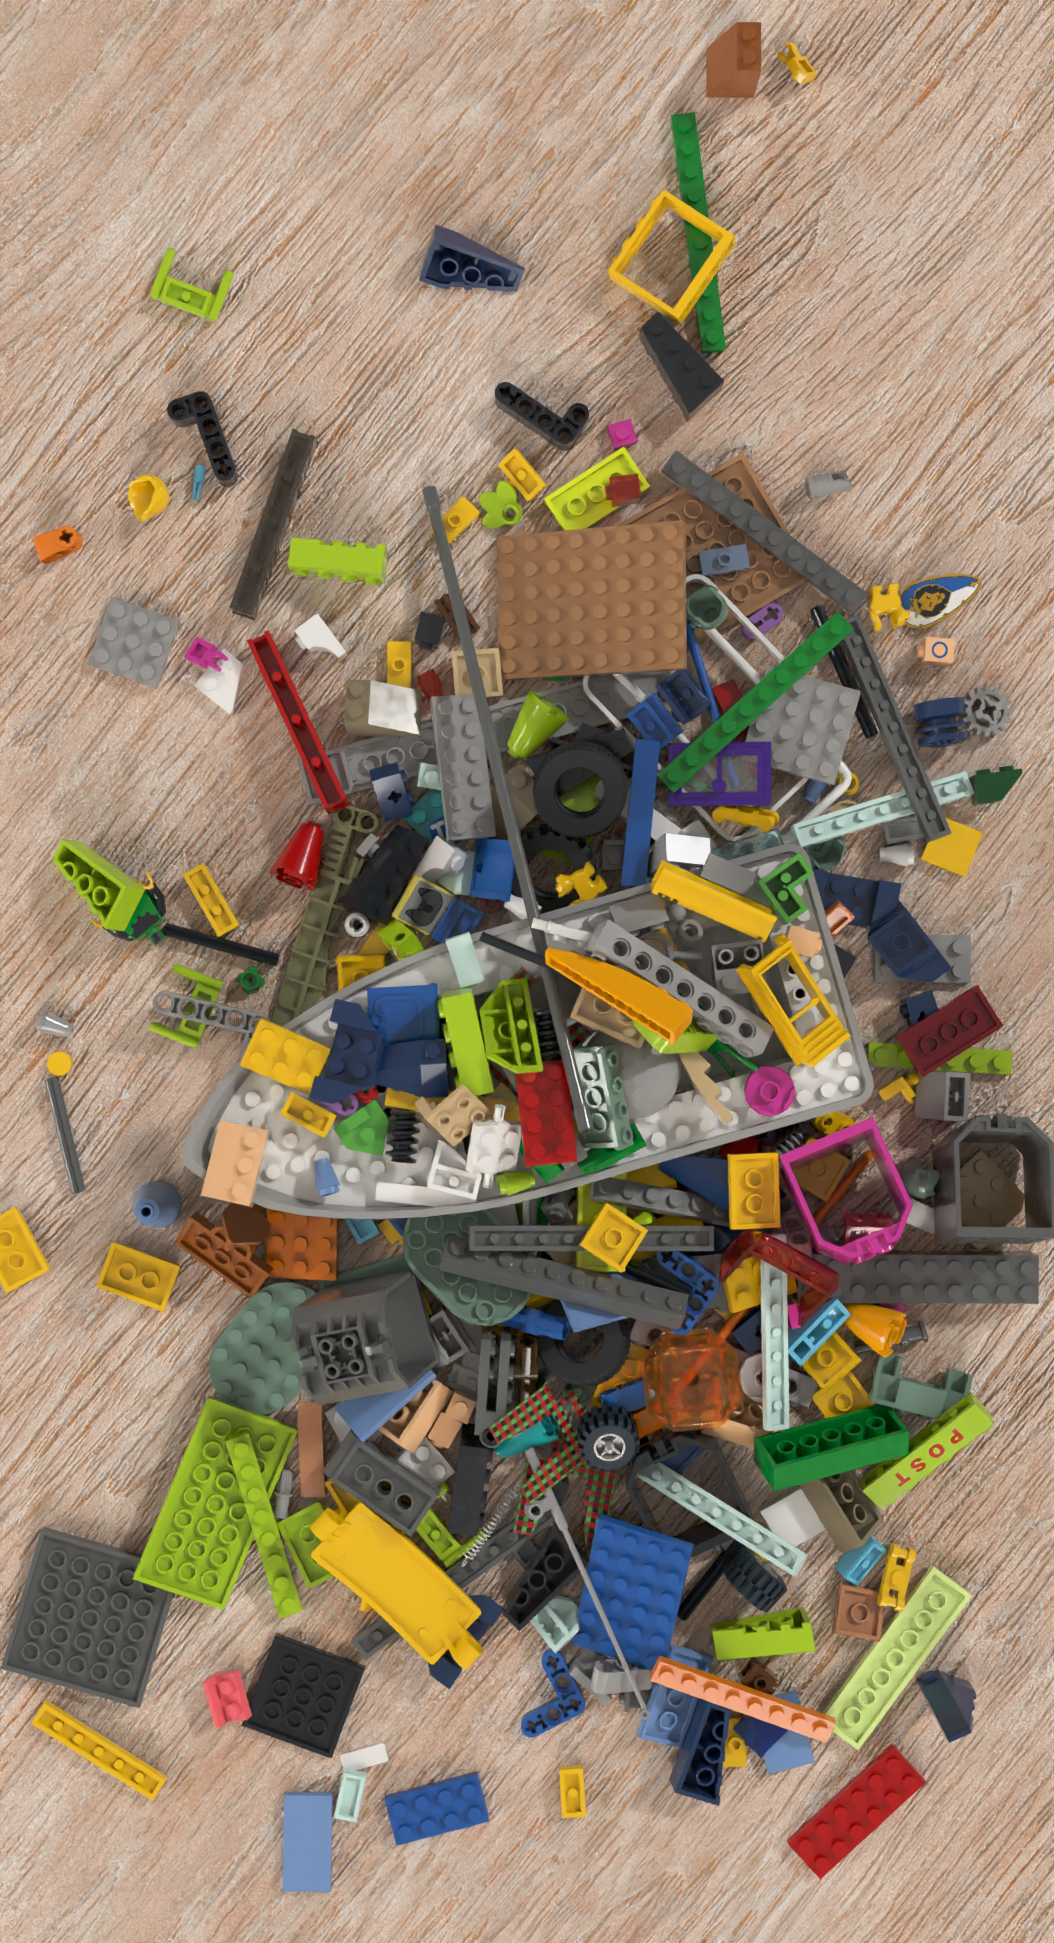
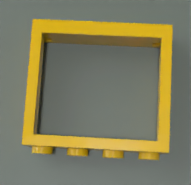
[608,189,736,326]

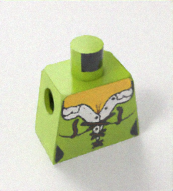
[377,919,425,962]

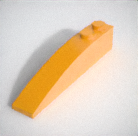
[545,947,693,1045]

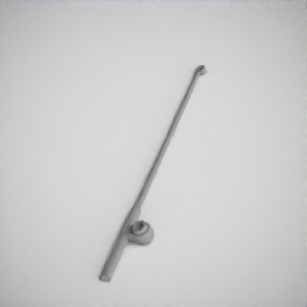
[524,1447,649,1720]

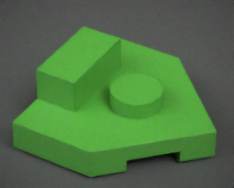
[333,1099,390,1156]

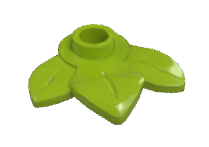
[478,481,523,529]

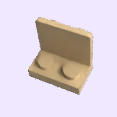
[415,1084,491,1147]

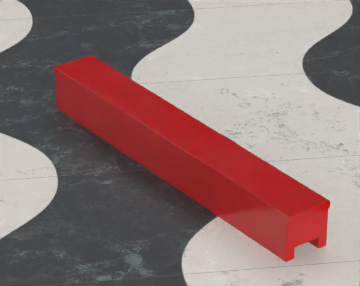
[247,630,350,815]

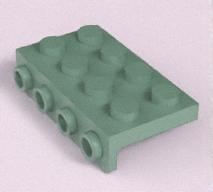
[573,1044,633,1150]

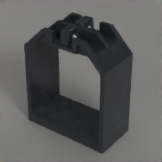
[625,1420,754,1558]

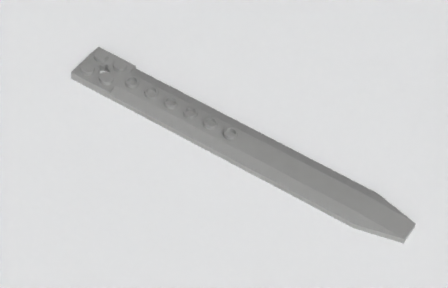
[297,671,671,806]

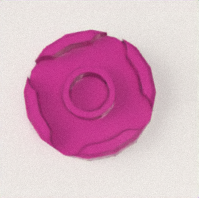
[744,1065,795,1116]

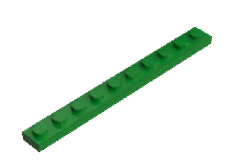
[670,112,726,354]
[657,611,854,794]

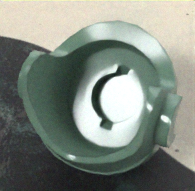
[686,585,728,630]
[803,836,846,870]
[899,1157,940,1199]

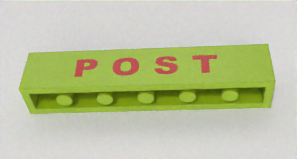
[860,1392,994,1510]

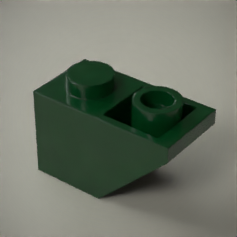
[969,765,1022,806]

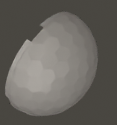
[586,1031,681,1120]

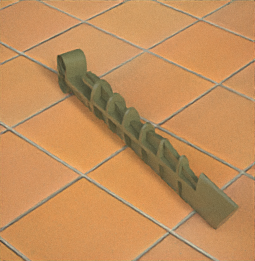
[270,805,381,1026]

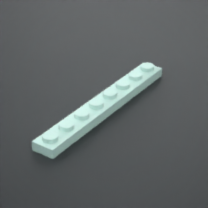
[790,771,974,848]
[760,1233,789,1431]
[636,1462,808,1577]

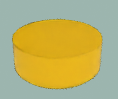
[47,1051,73,1076]

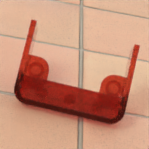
[719,1229,839,1326]

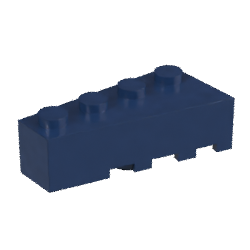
[669,1698,731,1806]

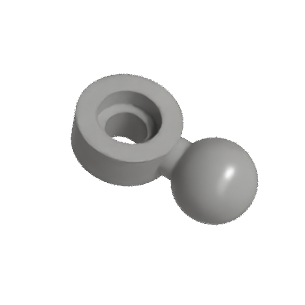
[666,903,703,946]

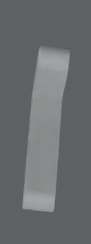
[153,990,270,1061]

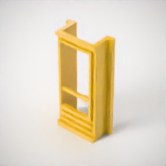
[650,859,777,943]
[735,933,851,1068]

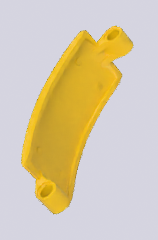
[309,1502,484,1670]

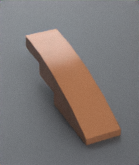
[297,1401,326,1498]

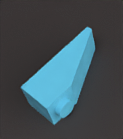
[788,1297,851,1366]

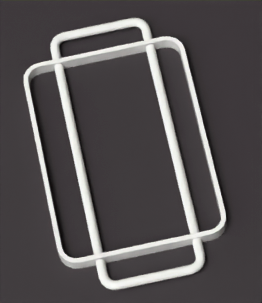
[583,574,852,844]

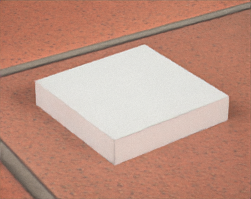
[759,1486,826,1547]

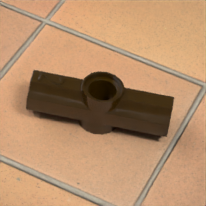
[513,1334,538,1403]

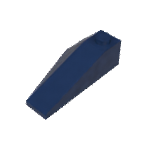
[658,1153,729,1211]

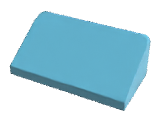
[835,1536,887,1586]

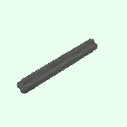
[45,1077,85,1194]

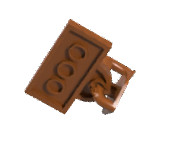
[174,1203,274,1298]

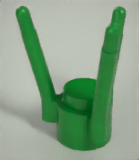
[707,1039,758,1077]

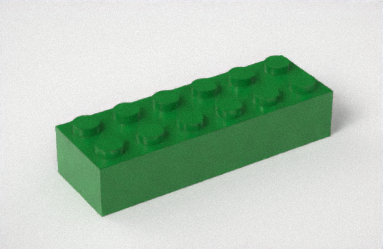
[754,1404,909,1491]

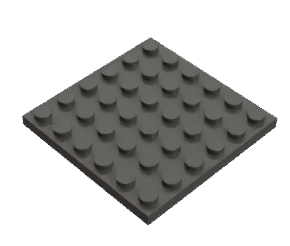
[1,1527,174,1708]

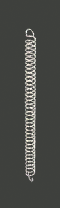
[462,1416,571,1567]

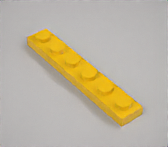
[31,1700,167,1801]

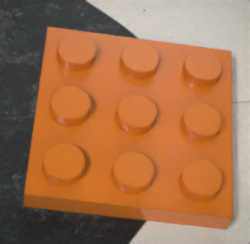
[266,1208,339,1281]

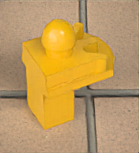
[878,1073,919,1104]

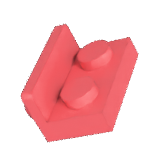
[842,1212,894,1252]
[203,1669,252,1728]

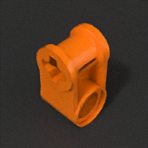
[33,526,83,563]

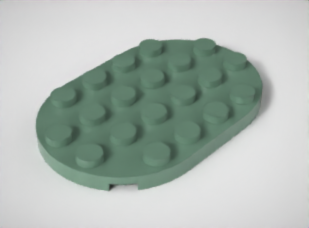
[402,1209,531,1326]
[209,1281,318,1415]

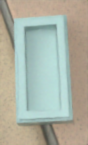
[445,932,485,988]
[333,1768,367,1823]

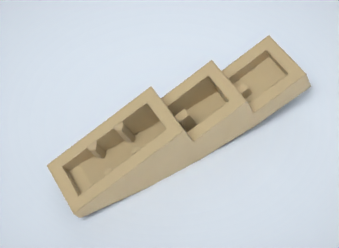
[678,1052,733,1126]

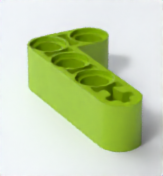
[632,1020,717,1054]

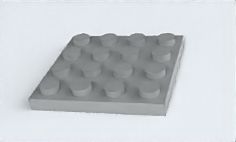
[740,665,861,786]

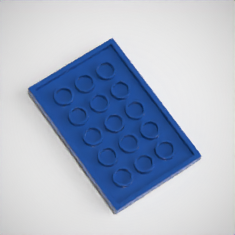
[571,1514,694,1671]

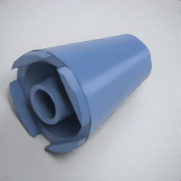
[133,1181,181,1229]

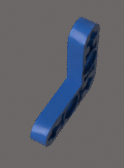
[657,1251,720,1335]
[521,1648,585,1738]

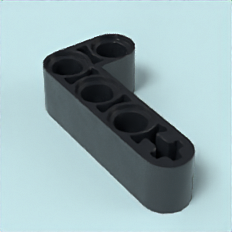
[495,382,589,450]
[167,391,239,487]

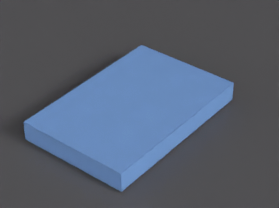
[754,1690,815,1774]

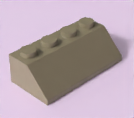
[799,1470,884,1552]

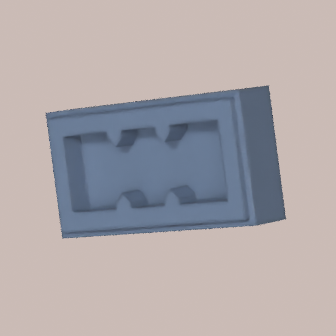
[698,544,750,577]

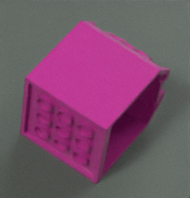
[779,1117,913,1265]

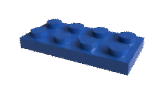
[385,1771,490,1846]

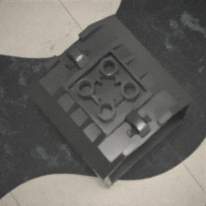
[932,1114,1054,1244]
[290,1269,440,1405]

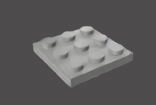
[88,597,181,689]

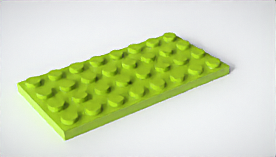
[133,1395,298,1610]

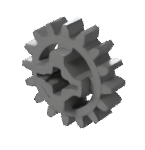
[961,685,1014,738]

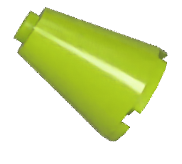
[507,690,569,760]

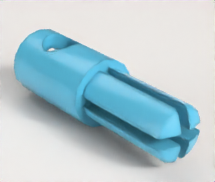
[191,465,206,500]

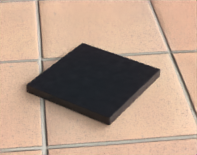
[242,1633,365,1759]

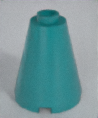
[494,1413,560,1458]

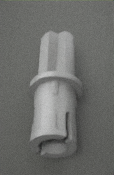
[273,1468,294,1518]

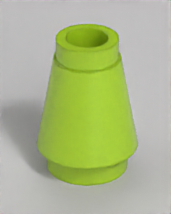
[497,1171,535,1196]

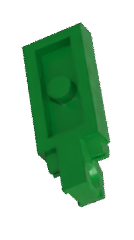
[577,1123,647,1176]

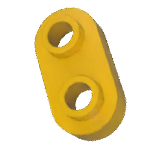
[811,1111,855,1135]

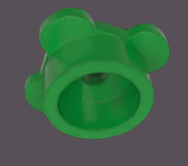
[237,966,265,994]

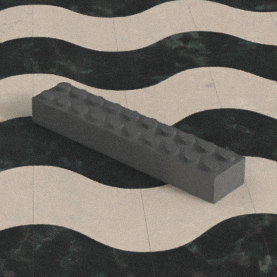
[793,1250,1039,1304]

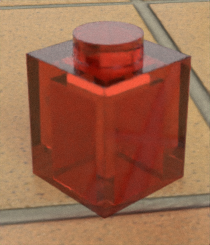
[605,473,642,507]

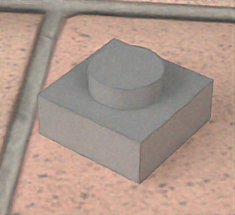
[356,833,380,859]

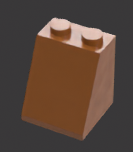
[706,22,761,98]

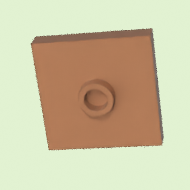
[831,1583,885,1642]

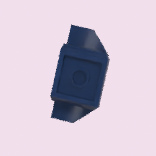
[812,868,902,928]
[867,900,952,982]
[309,999,386,1104]
[428,1594,504,1689]

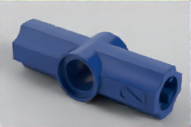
[499,1307,570,1341]

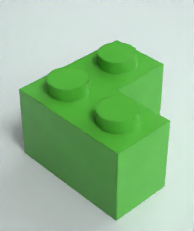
[754,853,814,925]

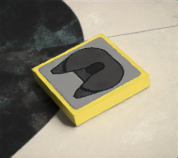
[391,874,455,936]

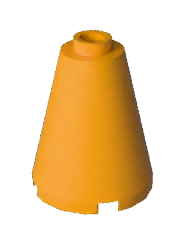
[841,1303,907,1358]

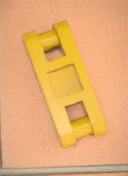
[712,806,780,832]
[877,1543,916,1612]

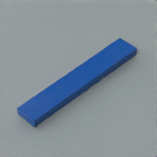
[621,739,660,887]

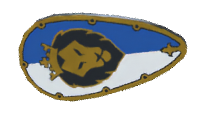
[899,574,982,629]

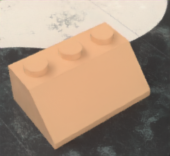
[201,1121,270,1207]
[700,1377,778,1449]
[378,1379,453,1454]

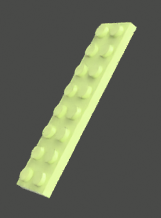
[822,1565,972,1750]

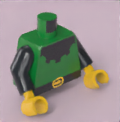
[91,872,166,946]

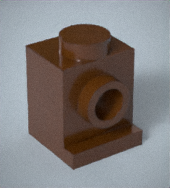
[738,1657,778,1695]

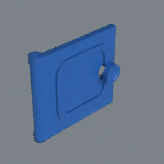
[469,839,515,902]
[367,983,441,1046]

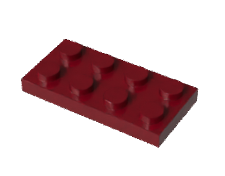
[895,985,1003,1078]

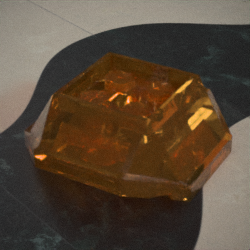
[641,1328,743,1432]

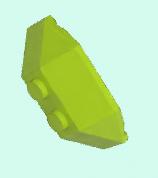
[479,978,543,1074]

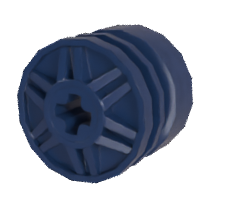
[913,697,970,748]

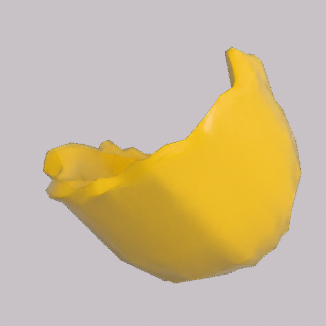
[128,474,170,522]

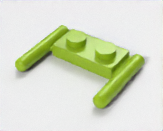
[149,248,234,322]
[149,964,224,1049]
[416,1482,488,1568]

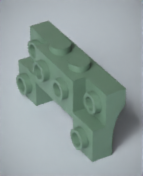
[868,1354,973,1421]

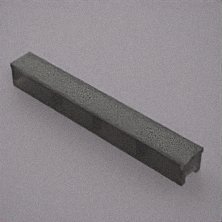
[229,429,318,621]

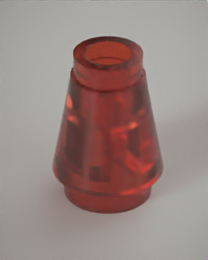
[416,669,443,702]

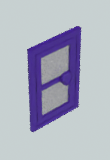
[668,742,771,806]

